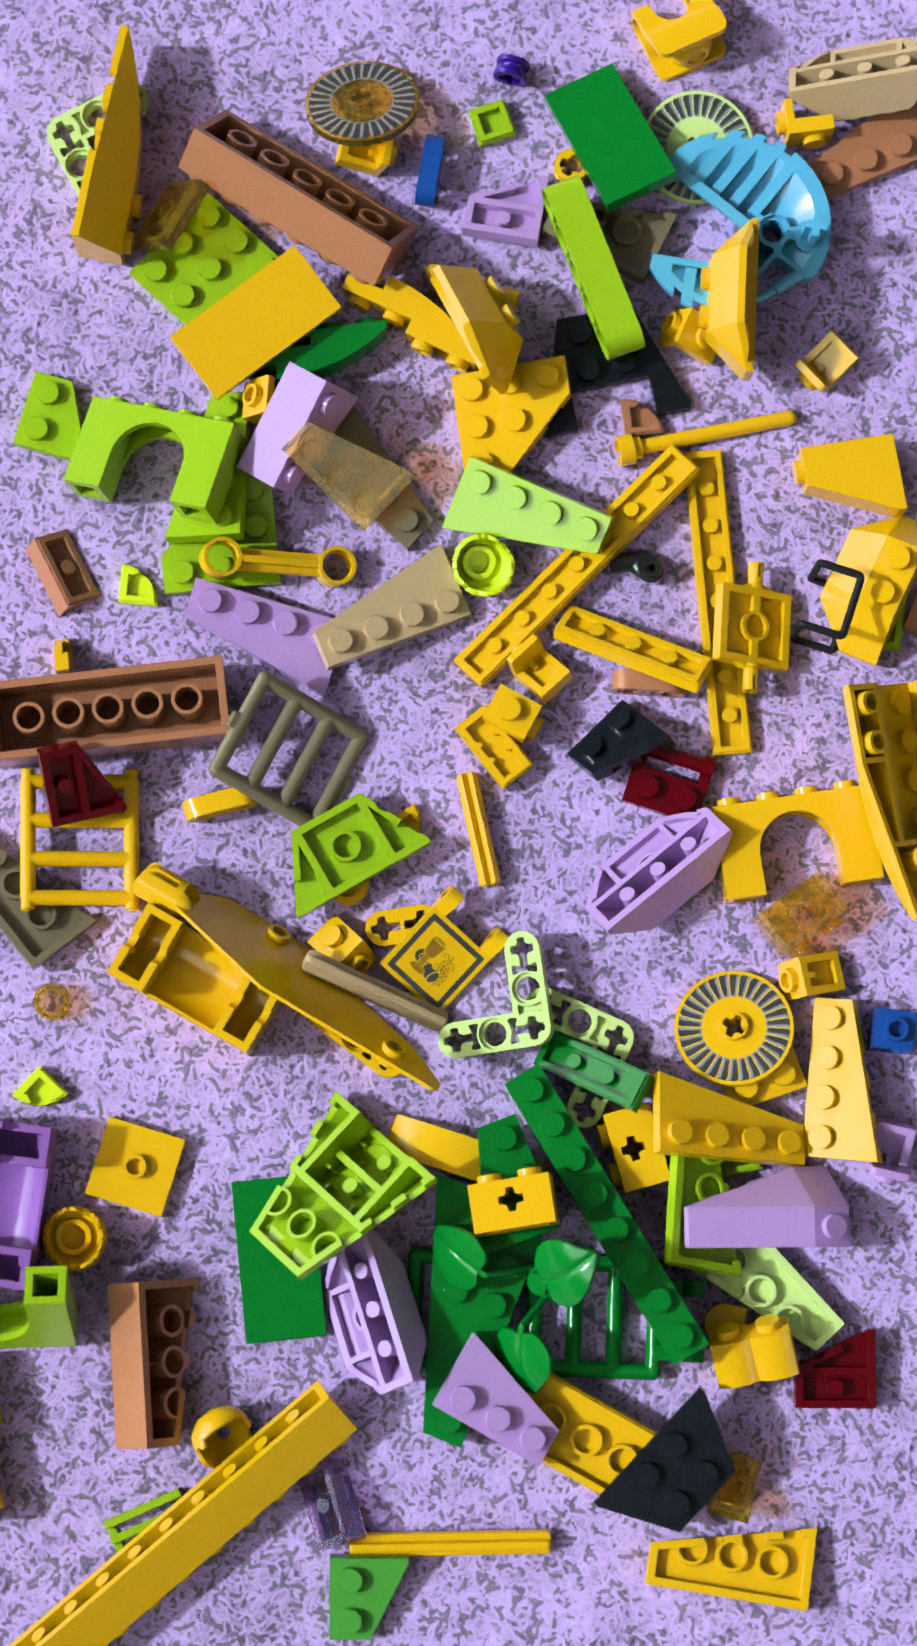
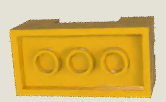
[107,903,282,1056]

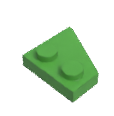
[329,1554,409,1640]

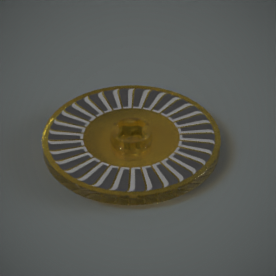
[305,61,419,147]

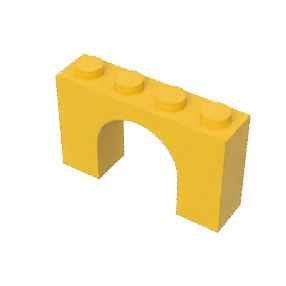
[711,780,884,904]

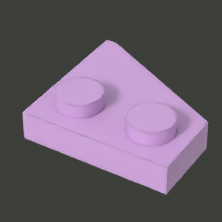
[462,175,549,248]

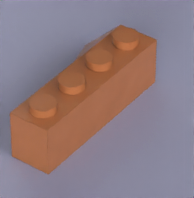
[107,1277,201,1449]

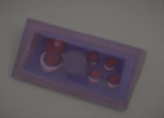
[299,1459,366,1552]

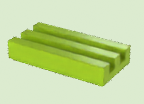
[103,1488,183,1553]

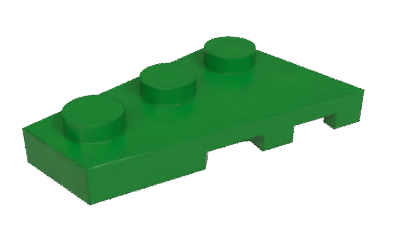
[477,1114,561,1256]

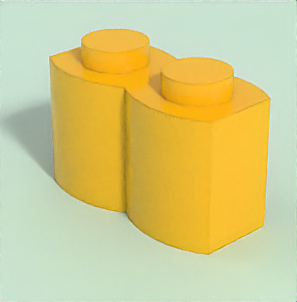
[709,1314,799,1389]

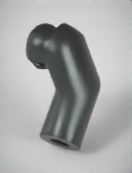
[609,551,663,583]

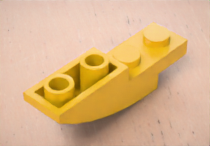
[342,274,478,373]

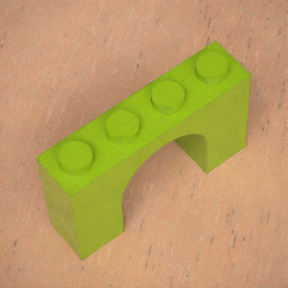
[63,395,246,524]
[0,1265,78,1349]

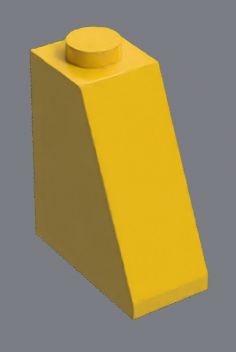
[792,433,907,517]

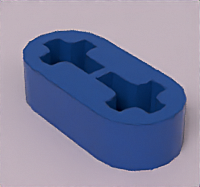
[415,134,446,208]

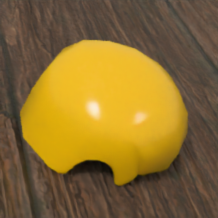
[191,1405,253,1469]

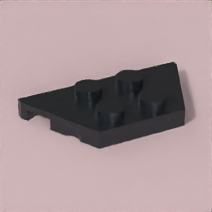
[593,1385,735,1532]

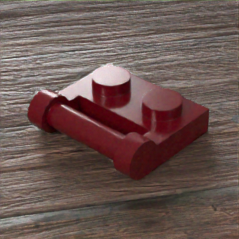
[621,747,717,816]

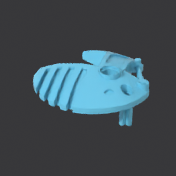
[649,130,831,308]

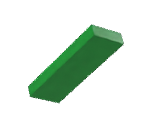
[533,1030,655,1113]

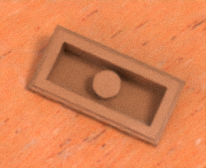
[26,529,100,617]

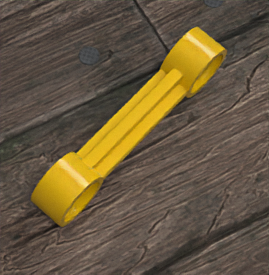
[199,537,357,588]

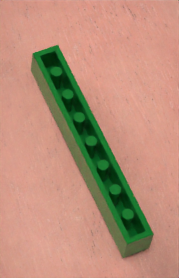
[505,1063,709,1366]

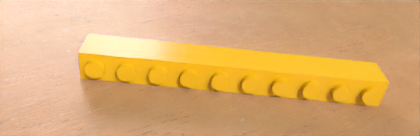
[9,1380,357,1646]

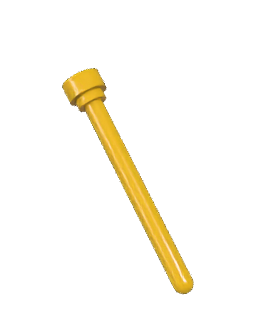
[614,410,797,467]

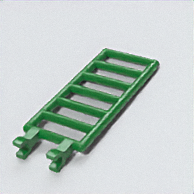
[407,1247,706,1381]

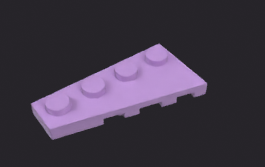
[184,577,333,698]

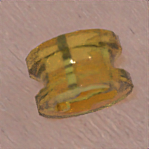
[33,984,71,1021]

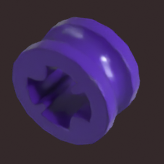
[493,54,530,87]

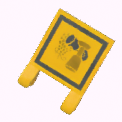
[379,885,508,1010]

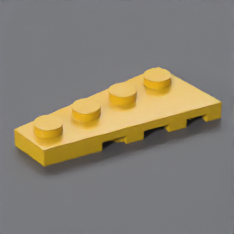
[652,1071,805,1166]
[644,1528,817,1612]

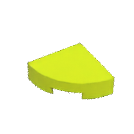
[118,564,158,607]
[12,1066,70,1106]

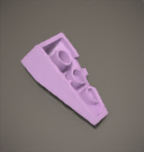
[684,1166,850,1248]

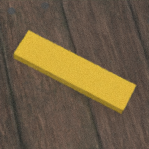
[553,604,713,694]

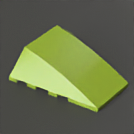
[249,1091,438,1280]

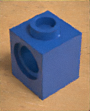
[867,1007,917,1055]

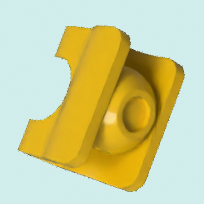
[631,0,727,82]

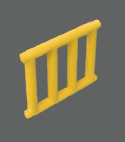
[20,768,140,912]

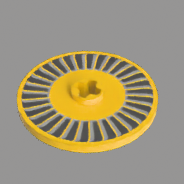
[674,971,794,1087]

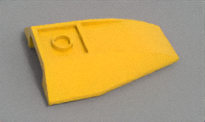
[842,680,917,920]

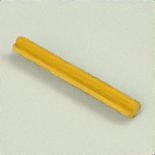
[349,1529,551,1556]

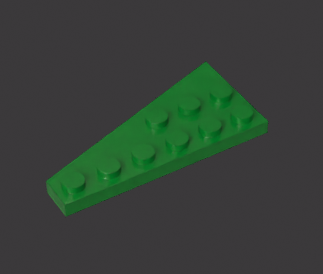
[423,1173,543,1448]

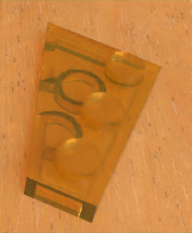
[281,421,418,531]

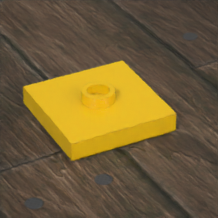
[85,1116,187,1217]

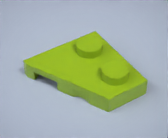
[13,371,82,461]

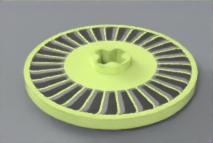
[647,90,753,205]

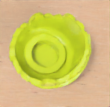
[452,533,515,597]

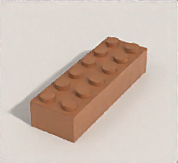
[178,109,420,287]
[0,655,231,768]

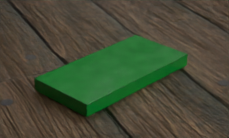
[544,63,678,213]
[231,1176,327,1344]

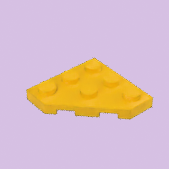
[451,355,572,473]

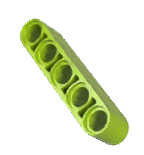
[541,176,645,361]

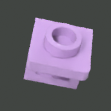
[863,1118,917,1184]

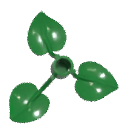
[433,1224,599,1394]

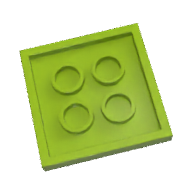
[129,192,279,326]

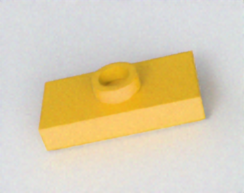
[454,704,534,790]

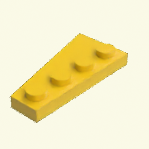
[804,998,883,1163]

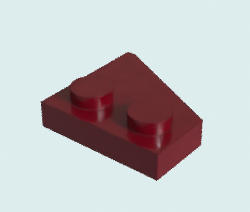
[37,740,127,827]
[793,1329,877,1408]

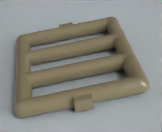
[208,671,369,827]

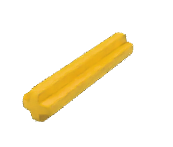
[456,772,501,887]

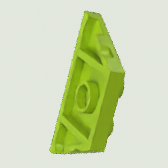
[291,793,431,920]

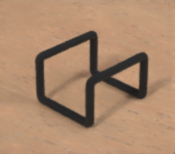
[790,559,865,654]

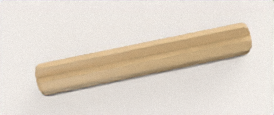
[302,949,449,1033]

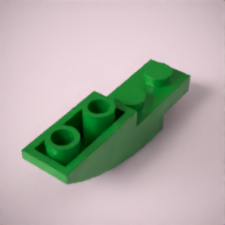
[248,317,388,383]

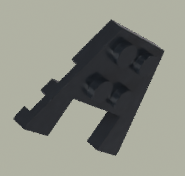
[543,306,691,439]

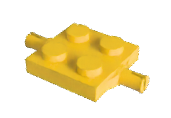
[712,561,792,694]

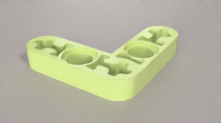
[46,84,150,198]
[438,931,554,1059]
[527,988,634,1129]

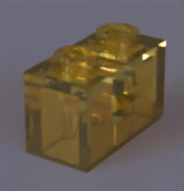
[752,870,848,958]

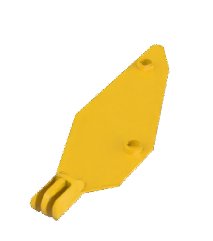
[132,862,441,1091]

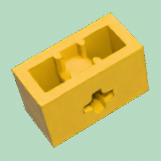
[596,1102,669,1193]
[467,1167,560,1237]

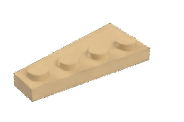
[312,544,471,671]

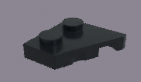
[567,700,675,781]

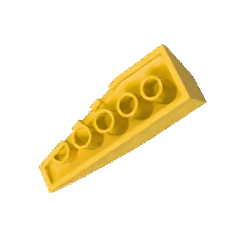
[71,25,143,266]

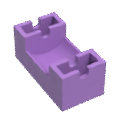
[0,1120,60,1291]

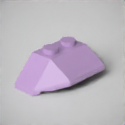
[585,807,732,935]
[323,1229,427,1395]

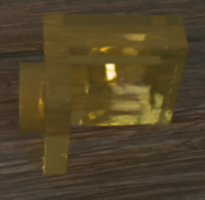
[707,1452,762,1523]

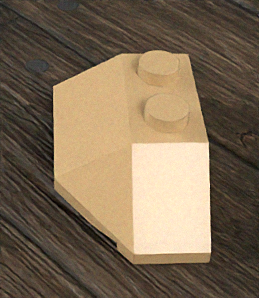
[788,37,917,122]

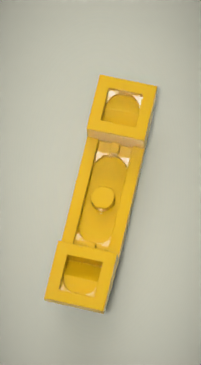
[389,1114,548,1182]

